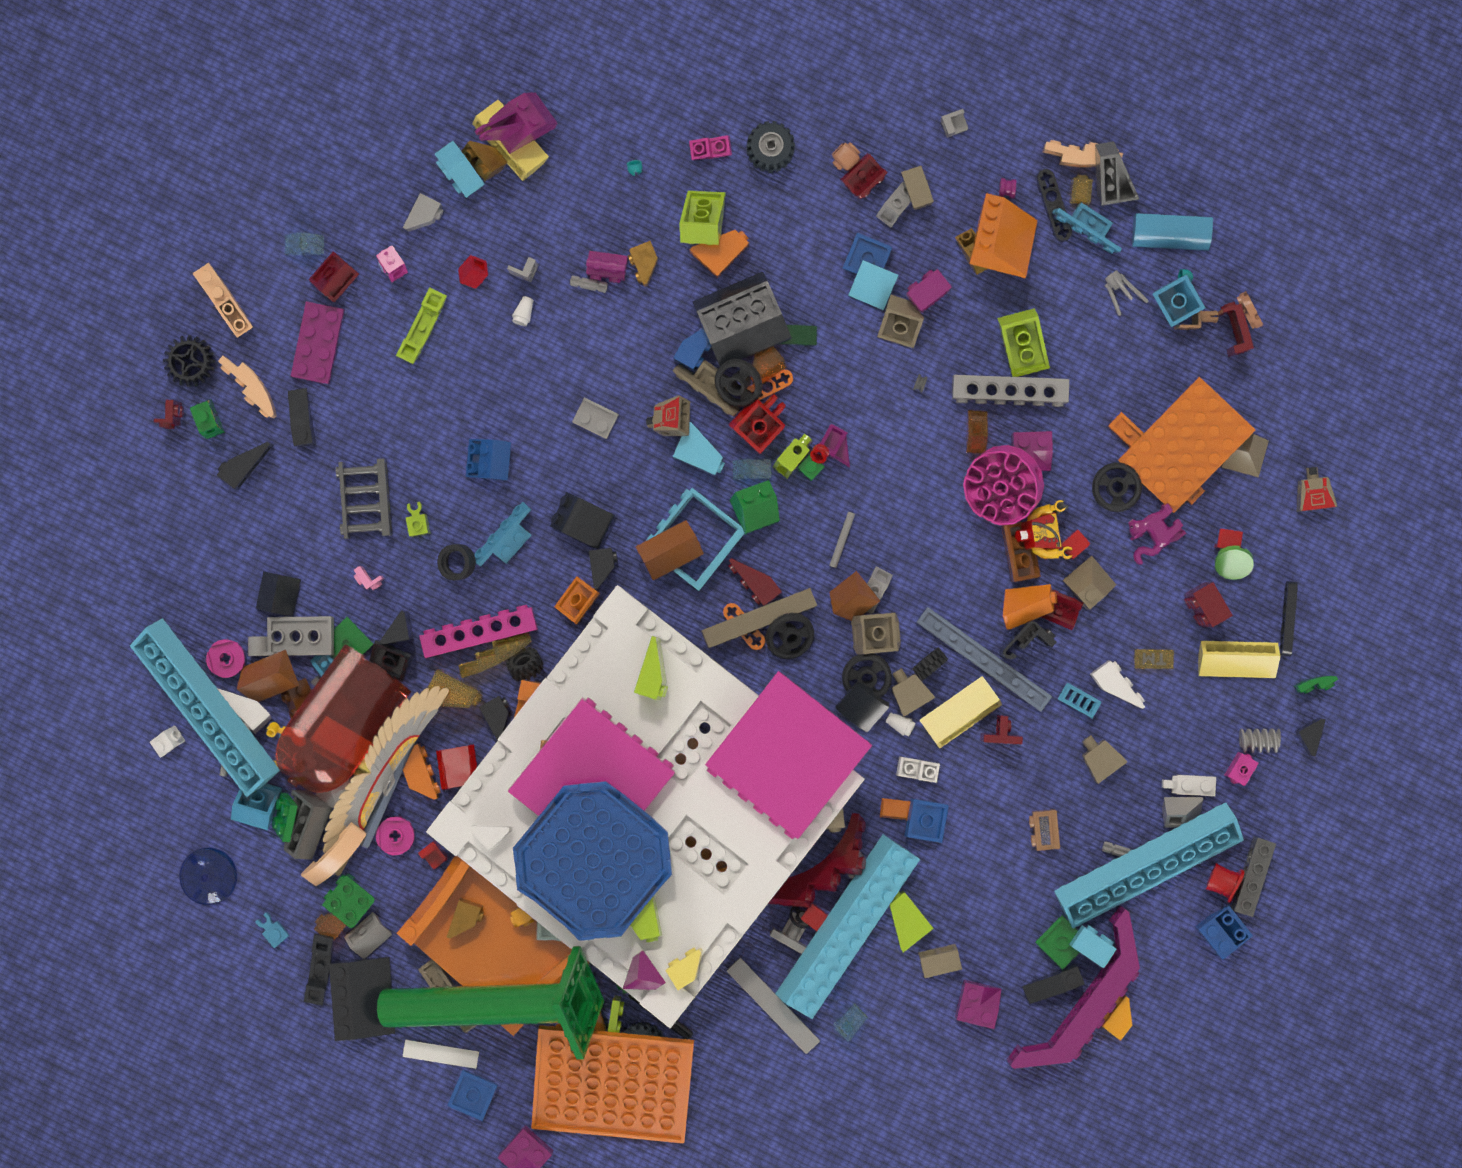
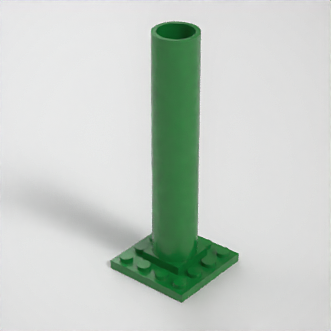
[377,946,604,1059]

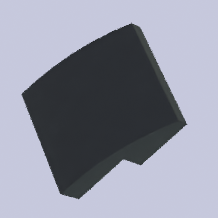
[835,681,889,732]

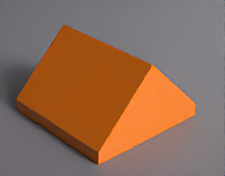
[554,576,601,624]

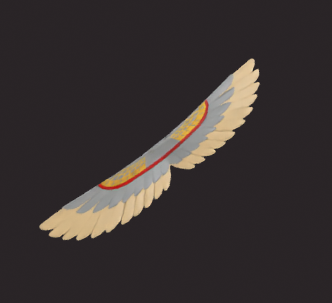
[323,686,449,876]

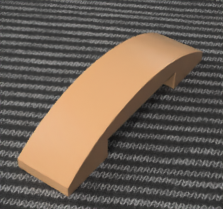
[301,822,366,886]

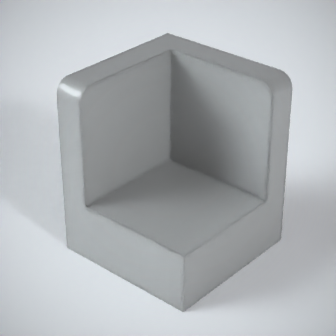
[941,109,968,138]

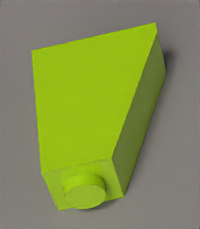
[889,890,934,953]
[630,895,662,942]

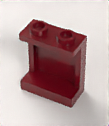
[1217,302,1254,357]

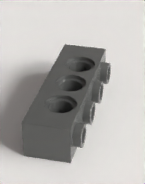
[1231,836,1276,917]

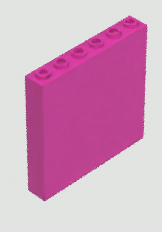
[705,671,873,839]
[508,697,675,816]

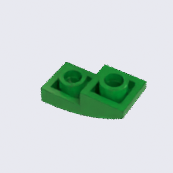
[1294,676,1338,694]

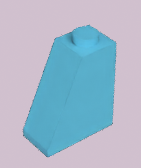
[673,422,725,476]

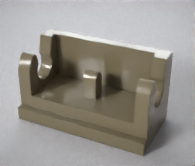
[901,166,934,210]
[918,944,962,978]

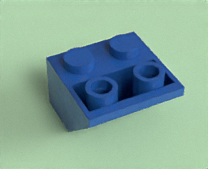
[466,439,511,480]
[1195,905,1253,960]

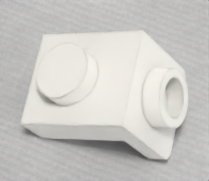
[150,726,185,758]

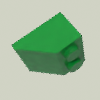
[729,480,780,534]

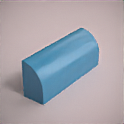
[1132,213,1213,251]

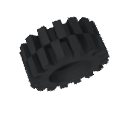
[506,647,544,682]
[912,647,948,681]

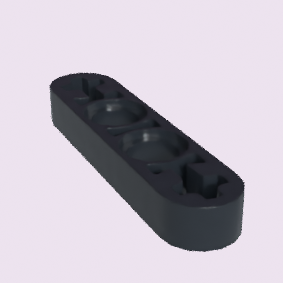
[1036,169,1072,242]
[1280,581,1298,656]

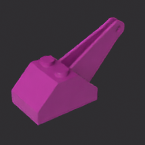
[475,92,558,154]

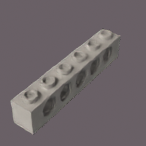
[952,375,1069,407]

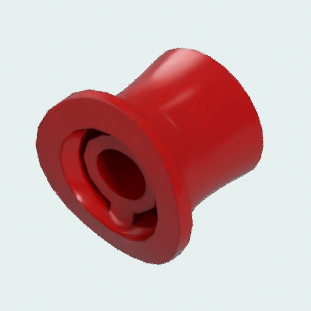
[1206,863,1244,904]

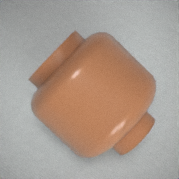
[832,142,860,171]

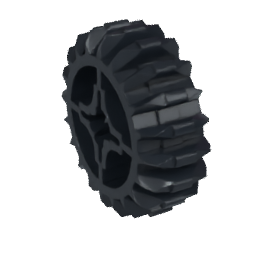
[163,335,216,387]

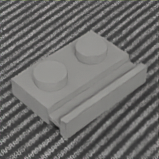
[572,397,619,439]

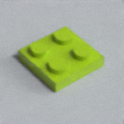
[608,995,625,1033]

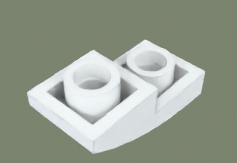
[896,756,940,783]

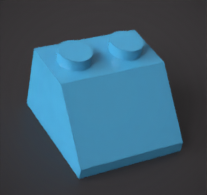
[1153,274,1206,327]
[231,784,282,831]

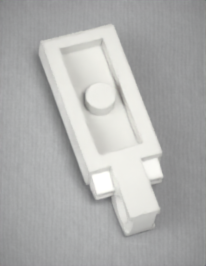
[1162,775,1216,796]

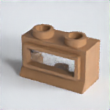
[1029,809,1060,851]

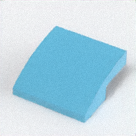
[848,260,898,310]

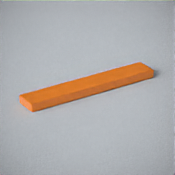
[1108,412,1205,505]

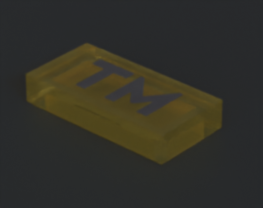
[1134,649,1174,669]

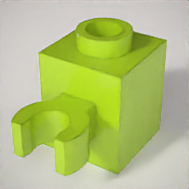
[405,502,431,537]

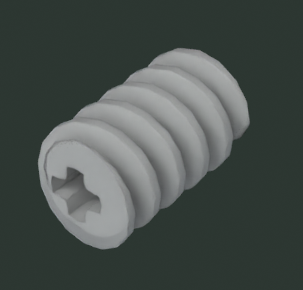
[1239,728,1281,753]

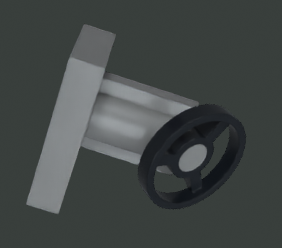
[770,906,810,954]

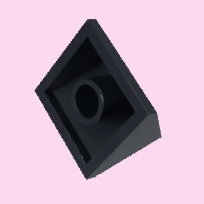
[256,571,301,616]
[379,610,414,644]
[368,640,414,682]

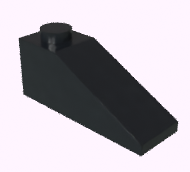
[288,388,316,448]
[217,442,273,490]
[1022,963,1085,1004]

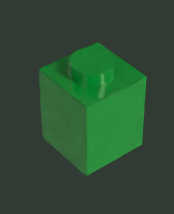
[797,455,825,481]

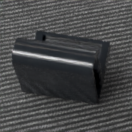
[550,492,615,550]
[999,621,1057,659]

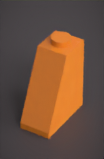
[689,230,749,278]
[1003,584,1057,630]

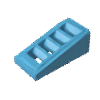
[1058,683,1102,718]

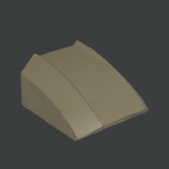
[851,613,901,654]

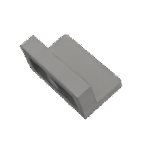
[507,257,538,282]
[344,912,392,959]

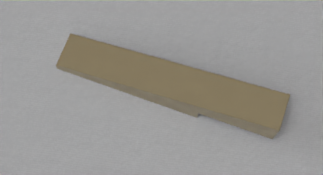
[701,588,817,649]

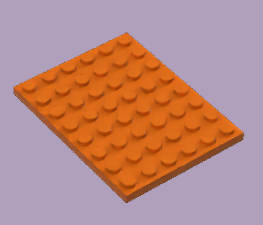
[531,1025,694,1143]

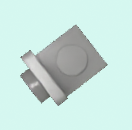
[876,182,911,228]
[867,566,893,614]

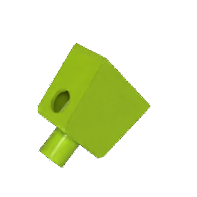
[773,434,813,479]

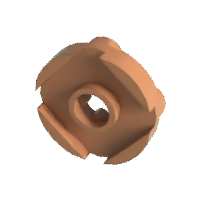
[1236,291,1263,329]

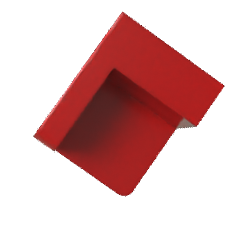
[458,255,488,288]
[1214,529,1243,549]
[1061,530,1090,559]
[418,840,449,869]
[801,902,829,931]

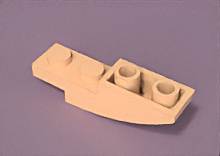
[1043,140,1123,167]
[193,263,253,338]
[218,356,277,418]

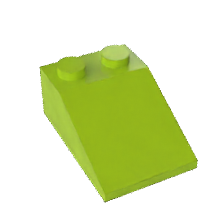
[679,191,726,245]
[997,308,1050,377]
[634,636,668,700]

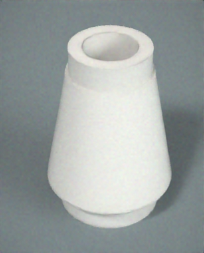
[512,296,534,326]
[886,713,916,737]

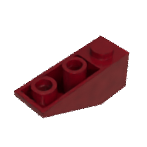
[728,559,782,606]

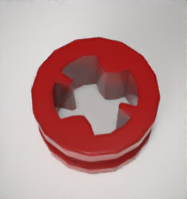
[810,444,830,464]

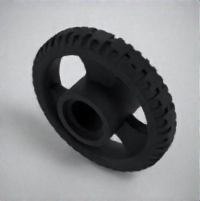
[715,359,763,407]
[1092,462,1142,512]
[765,612,815,659]
[842,653,892,698]

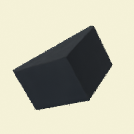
[1295,718,1326,757]

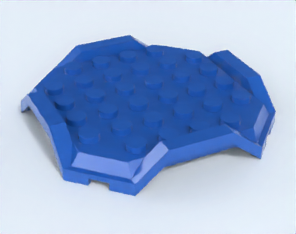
[513,781,672,941]

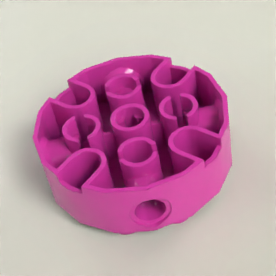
[963,445,1044,525]

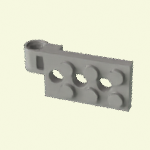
[248,616,334,656]

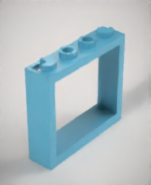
[646,488,745,591]

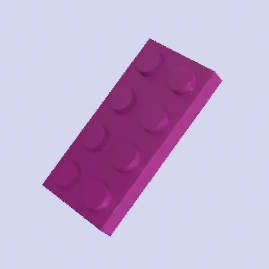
[291,301,344,384]

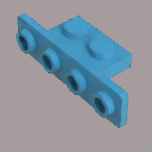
[1052,202,1122,254]
[474,502,531,566]

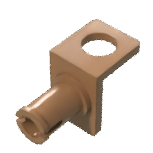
[1174,310,1218,330]

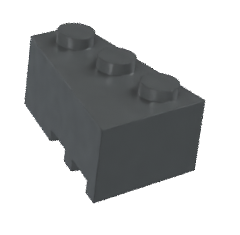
[1095,141,1139,206]
[284,790,332,859]

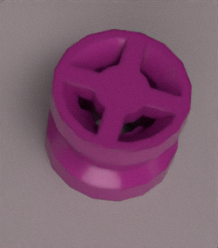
[999,178,1017,198]

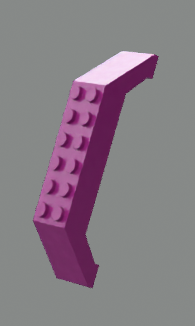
[1006,906,1140,1069]

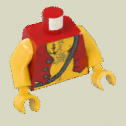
[1015,500,1072,559]

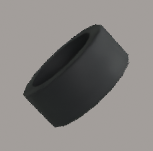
[437,544,476,581]

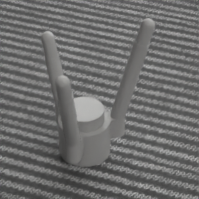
[1105,270,1149,316]

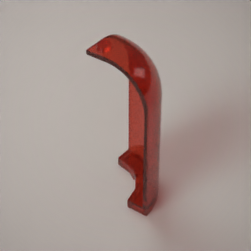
[276,644,411,793]

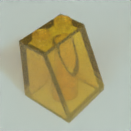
[427,669,483,708]

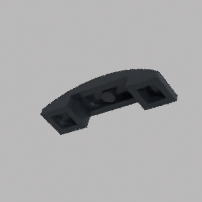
[304,933,334,1006]

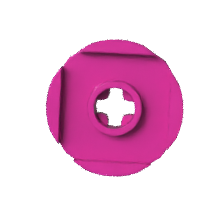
[206,639,246,678]
[376,816,415,855]

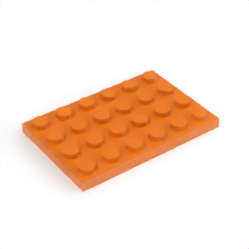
[1118,376,1256,513]

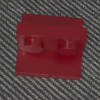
[308,251,359,302]
[980,715,1023,744]

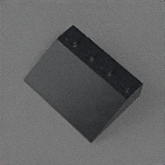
[329,957,395,1041]

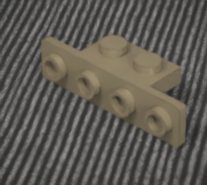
[673,360,741,416]

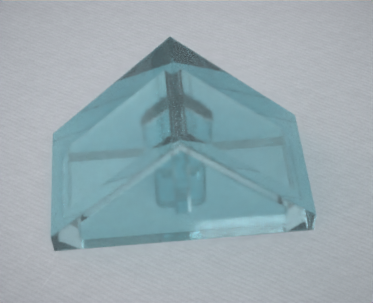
[285,232,324,255]
[834,1004,868,1042]

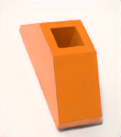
[403,743,441,800]

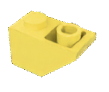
[665,947,703,990]

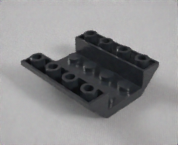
[692,272,792,366]

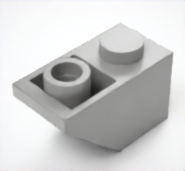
[1162,797,1203,827]

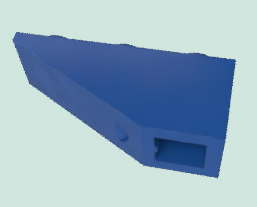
[673,328,711,371]

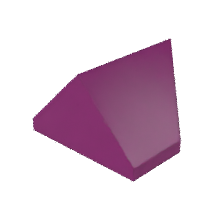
[820,424,850,468]
[623,950,666,990]

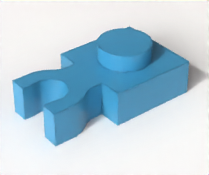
[255,912,290,948]

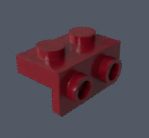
[840,153,888,199]
[154,400,184,429]
[1041,590,1083,630]

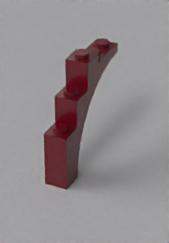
[768,813,866,908]

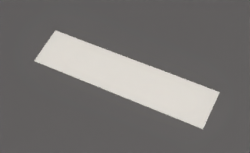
[403,1040,479,1069]

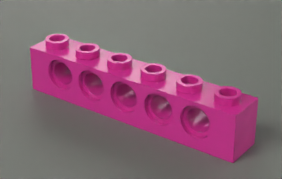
[419,605,538,658]

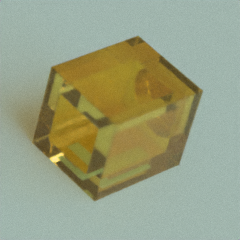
[1069,175,1093,205]

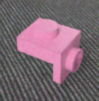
[354,566,384,590]

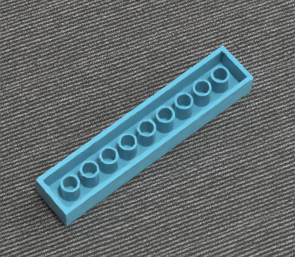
[130,618,280,797]
[1054,803,1244,928]
[775,834,920,1019]

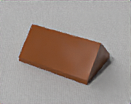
[635,520,704,581]
[1001,521,1041,582]
[237,650,299,702]

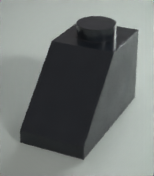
[589,548,618,589]
[479,695,511,741]

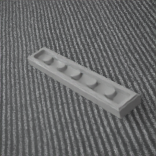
[727,957,820,1054]

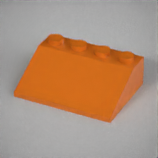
[969,193,1038,278]

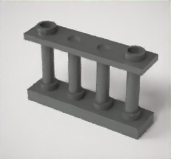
[336,458,392,539]

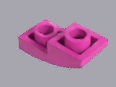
[689,135,732,160]

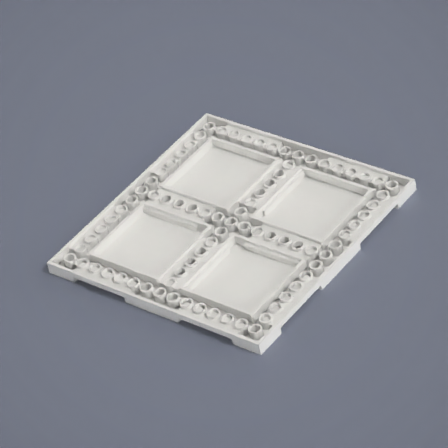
[426,585,865,1028]

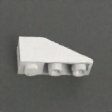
[1090,660,1145,709]
[217,688,272,734]

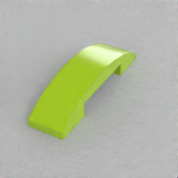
[396,287,447,364]

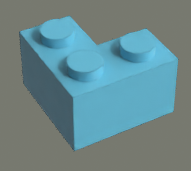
[435,141,484,198]
[1069,925,1116,968]

